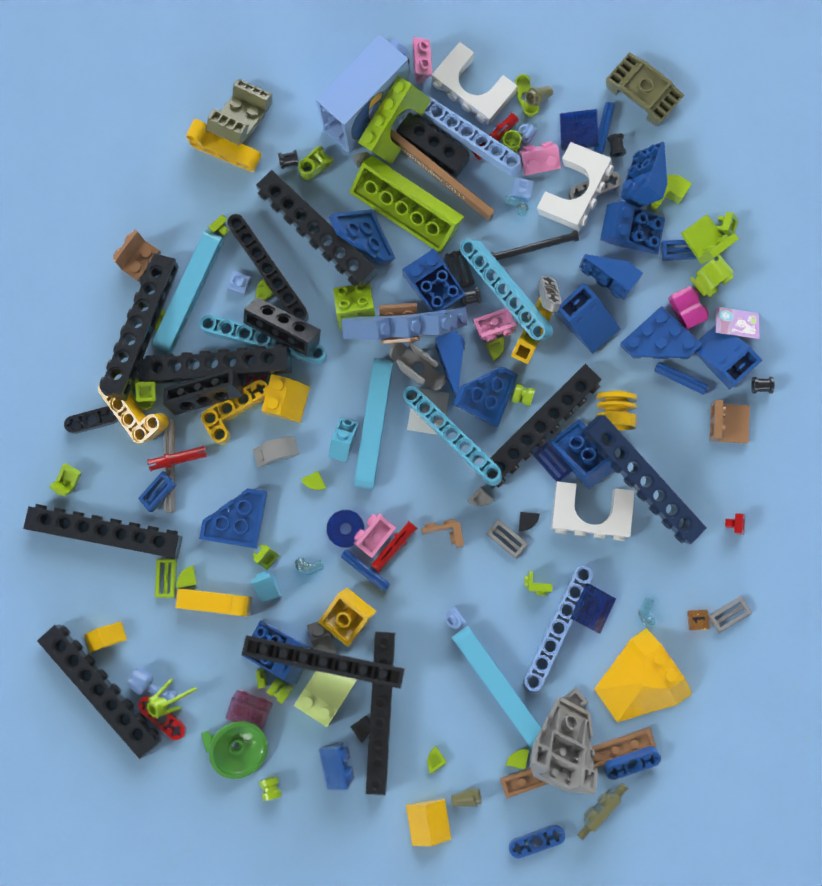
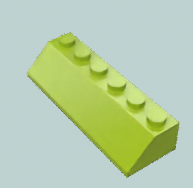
[349,156,464,254]

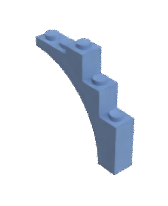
[341,307,468,340]

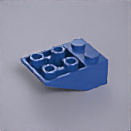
[620,141,667,208]
[600,200,665,254]
[402,248,466,312]
[579,254,643,300]
[554,283,621,354]
[695,325,763,390]
[243,621,313,684]
[319,742,354,790]

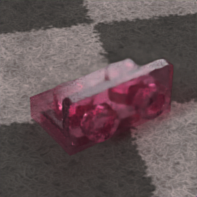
[225,690,273,731]

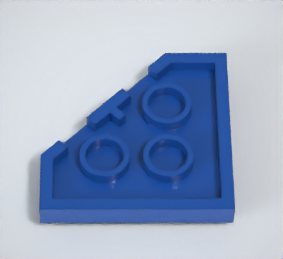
[328,209,395,264]
[620,306,702,359]
[453,367,518,427]
[199,488,267,549]

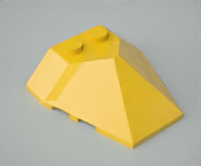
[594,628,693,722]

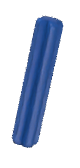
[593,102,615,155]
[654,362,709,395]
[341,549,390,591]

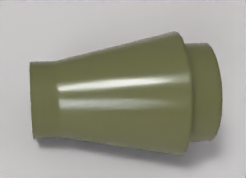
[525,86,553,106]
[451,787,482,807]

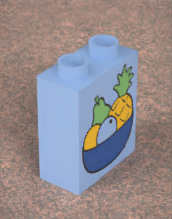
[316,34,411,153]

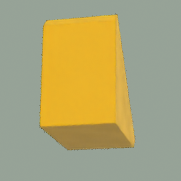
[84,621,127,653]

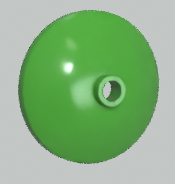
[208,721,268,779]

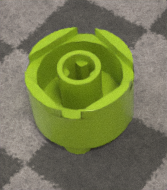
[689,254,734,298]

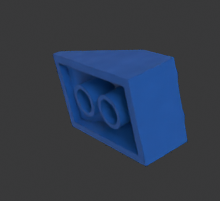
[435,330,466,398]
[550,419,617,489]

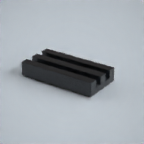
[445,249,475,289]

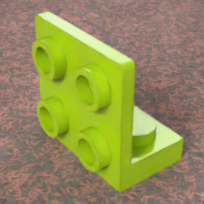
[681,214,739,265]
[333,283,376,330]

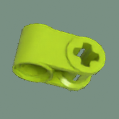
[299,145,334,181]

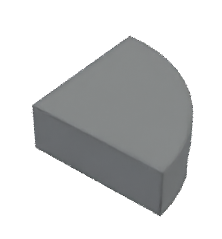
[353,152,372,168]
[467,487,494,506]
[562,687,589,707]

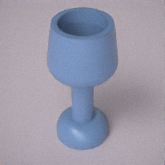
[127,668,177,709]

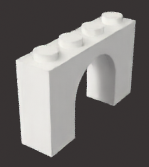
[432,42,518,126]
[537,142,614,231]
[551,481,635,541]

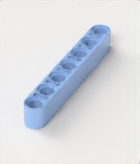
[418,94,521,176]
[524,566,593,691]

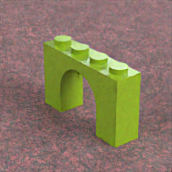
[358,76,432,164]

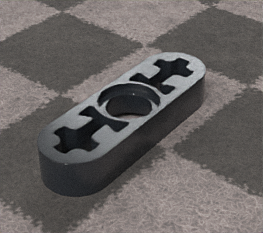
[64,406,119,434]

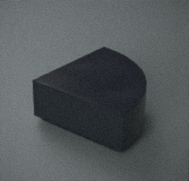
[518,512,540,532]
[350,715,370,743]

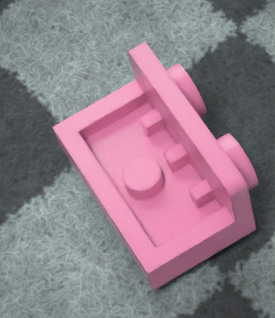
[412,37,432,84]
[519,142,561,176]
[473,308,517,342]
[353,513,396,558]

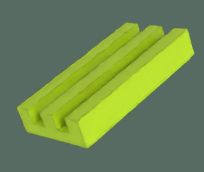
[155,559,177,598]

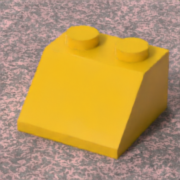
[261,374,310,423]
[318,587,377,647]

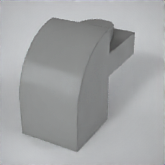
[253,436,300,468]

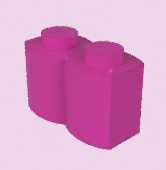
[668,285,709,330]

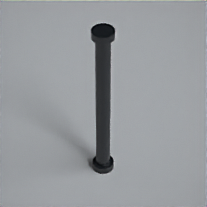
[491,230,579,261]

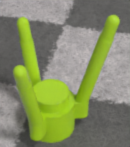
[147,678,197,718]

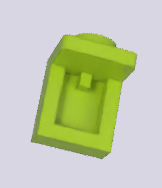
[49,463,82,497]
[524,571,553,596]

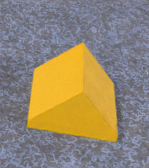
[406,798,451,846]

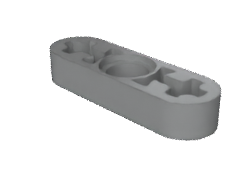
[569,172,621,200]
[538,276,562,312]

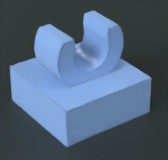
[511,178,533,201]
[226,271,252,296]

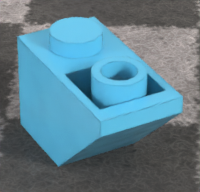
[328,418,359,462]
[251,571,282,603]

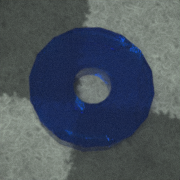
[326,510,365,548]

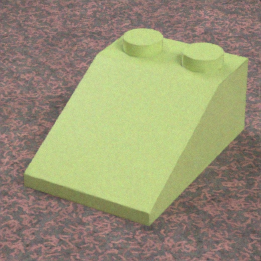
[294,671,357,727]

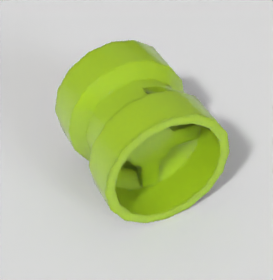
[502,130,521,153]
[512,384,535,407]
[266,677,294,704]
[259,776,282,801]

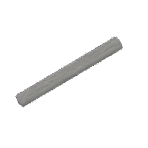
[164,419,175,513]

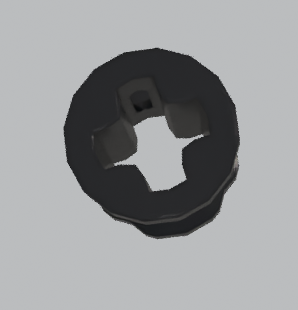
[607,133,627,157]
[278,150,299,170]
[460,286,481,307]
[751,377,775,394]

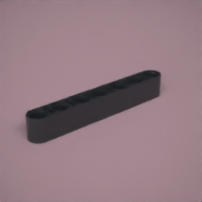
[227,214,309,322]

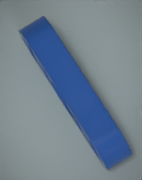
[603,746,661,780]
[509,825,565,858]

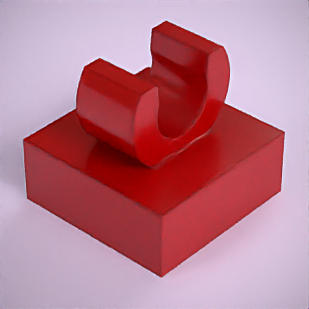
[725,513,746,535]

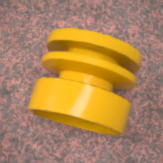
[596,390,637,431]

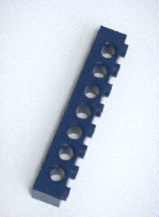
[582,415,707,544]

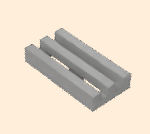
[486,519,528,559]
[707,596,752,633]

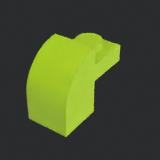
[650,174,692,211]

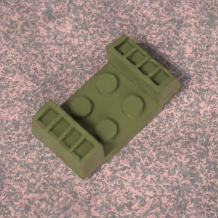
[606,52,684,126]
[206,79,272,146]

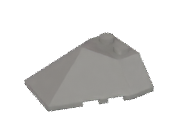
[530,697,598,795]

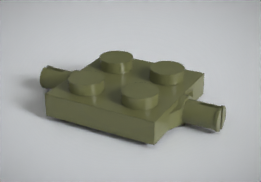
[577,783,628,840]

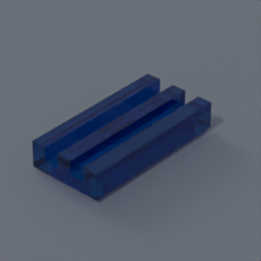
[532,442,572,482]

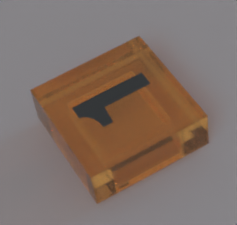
[687,610,710,630]

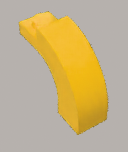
[511,297,553,364]

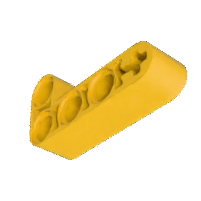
[186,119,262,172]
[201,380,268,445]
[98,387,169,443]
[175,588,253,617]

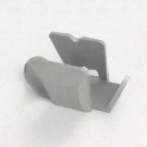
[389,342,447,391]

